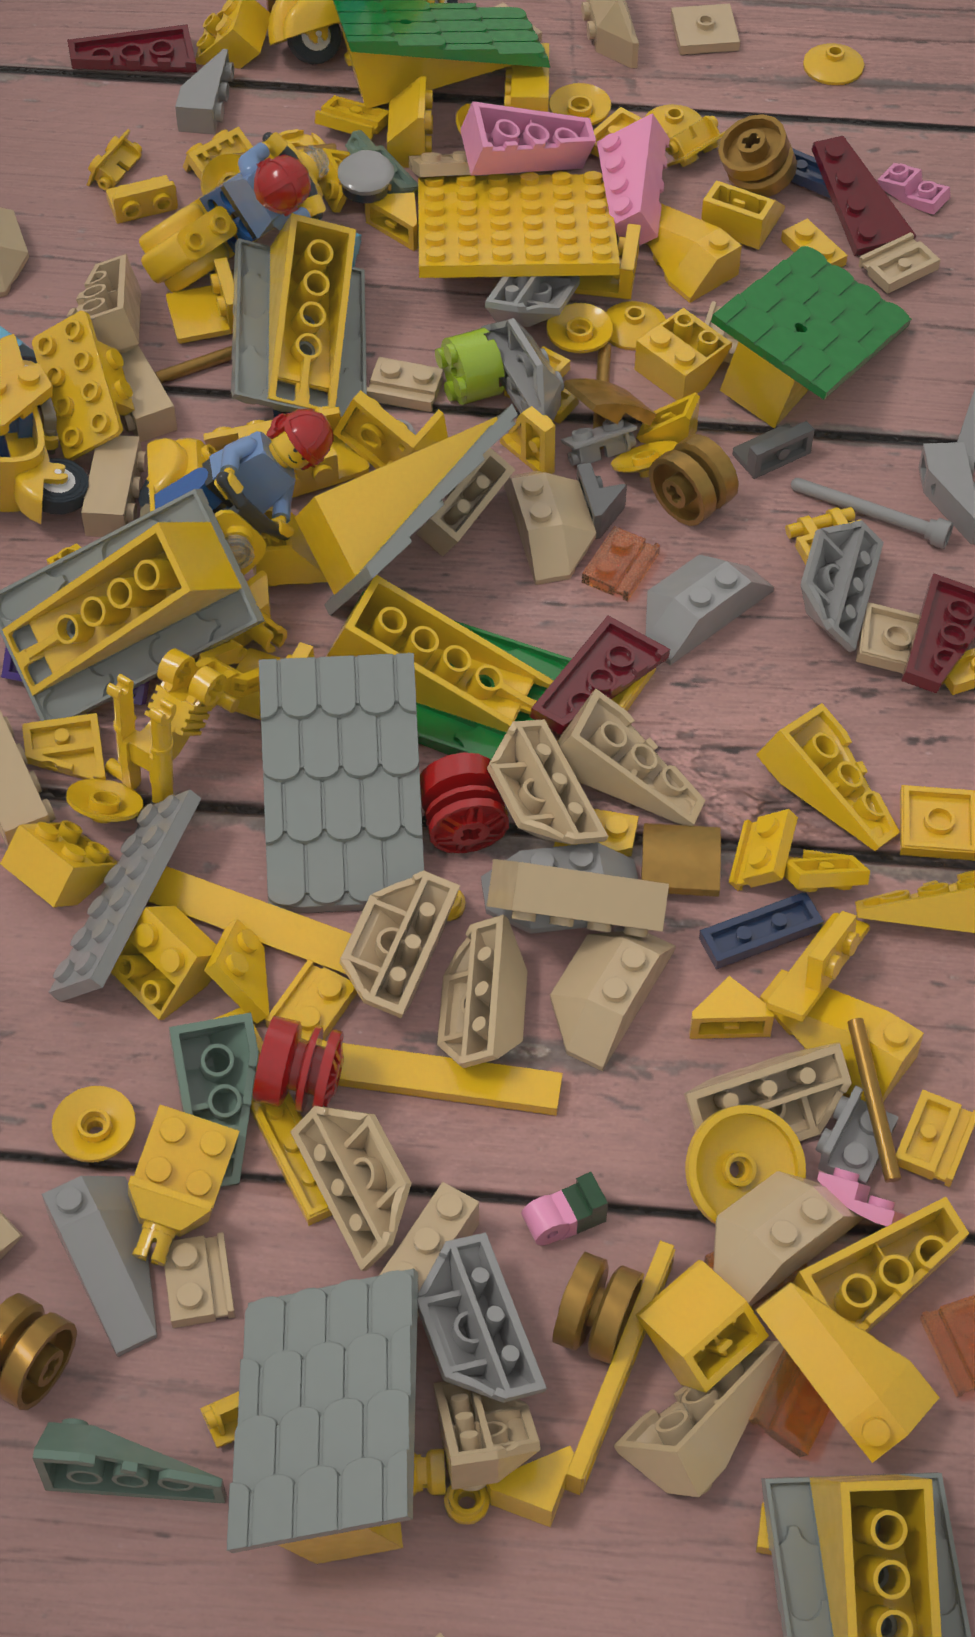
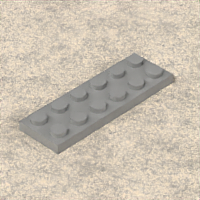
[49,789,201,1002]

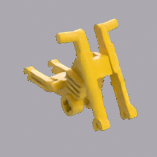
[105,639,260,803]

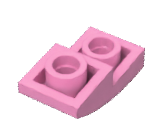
[877,163,950,215]
[817,1167,906,1227]

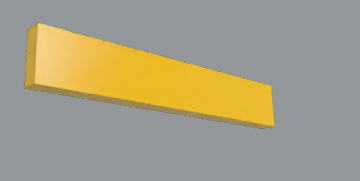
[148,866,352,975]
[211,1008,332,1226]
[322,1040,563,1116]
[565,1240,676,1495]

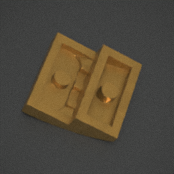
[564,378,657,426]
[641,823,721,897]

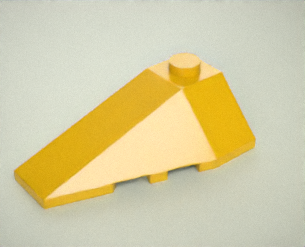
[644,203,742,303]
[855,870,975,933]
[759,969,924,1102]

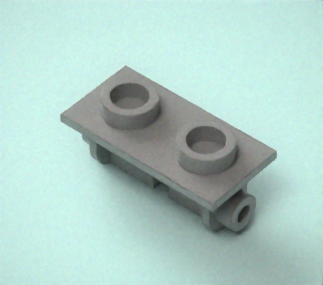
[561,418,637,466]

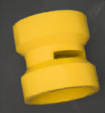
[413,1448,446,1496]

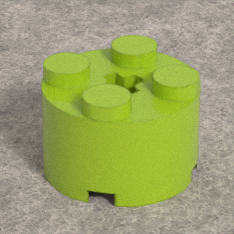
[435,328,505,405]

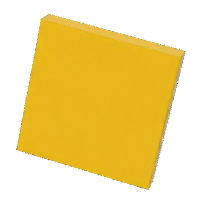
[900,785,975,861]

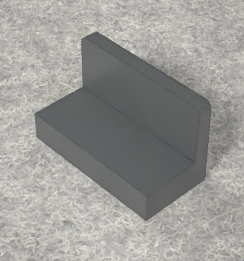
[732,421,815,479]

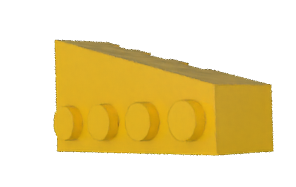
[504,43,549,112]
[793,1196,969,1332]

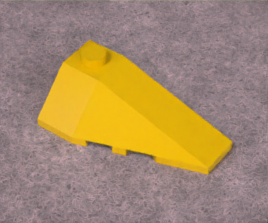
[756,703,900,851]
[756,1282,940,1463]

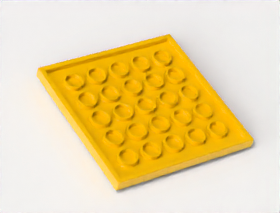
[418,171,620,278]

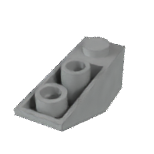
[175,49,234,134]
[918,442,975,544]

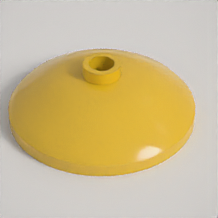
[685,1105,806,1225]

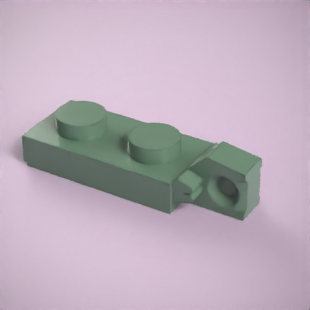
[345,130,418,197]

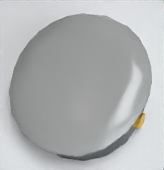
[338,150,394,203]

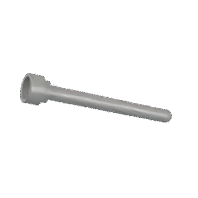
[791,478,954,549]

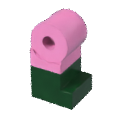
[521,1172,608,1246]

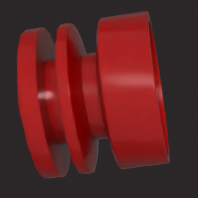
[420,752,509,853]
[253,1015,344,1113]

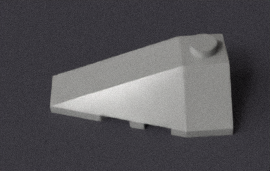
[42,1176,157,1357]

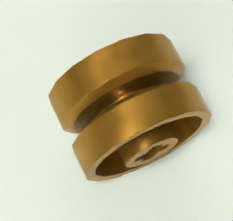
[718,114,797,197]
[649,434,739,526]
[552,1252,644,1364]
[0,1293,77,1410]

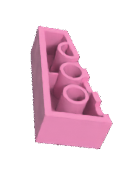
[460,101,596,176]
[597,113,670,246]

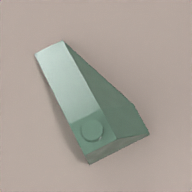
[169,1013,259,1188]
[33,1418,226,1504]

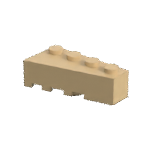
[67,254,141,353]
[0,710,56,848]
[487,859,669,937]

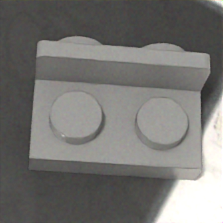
[816,1086,899,1185]

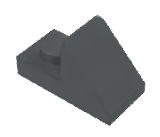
[576,463,627,539]

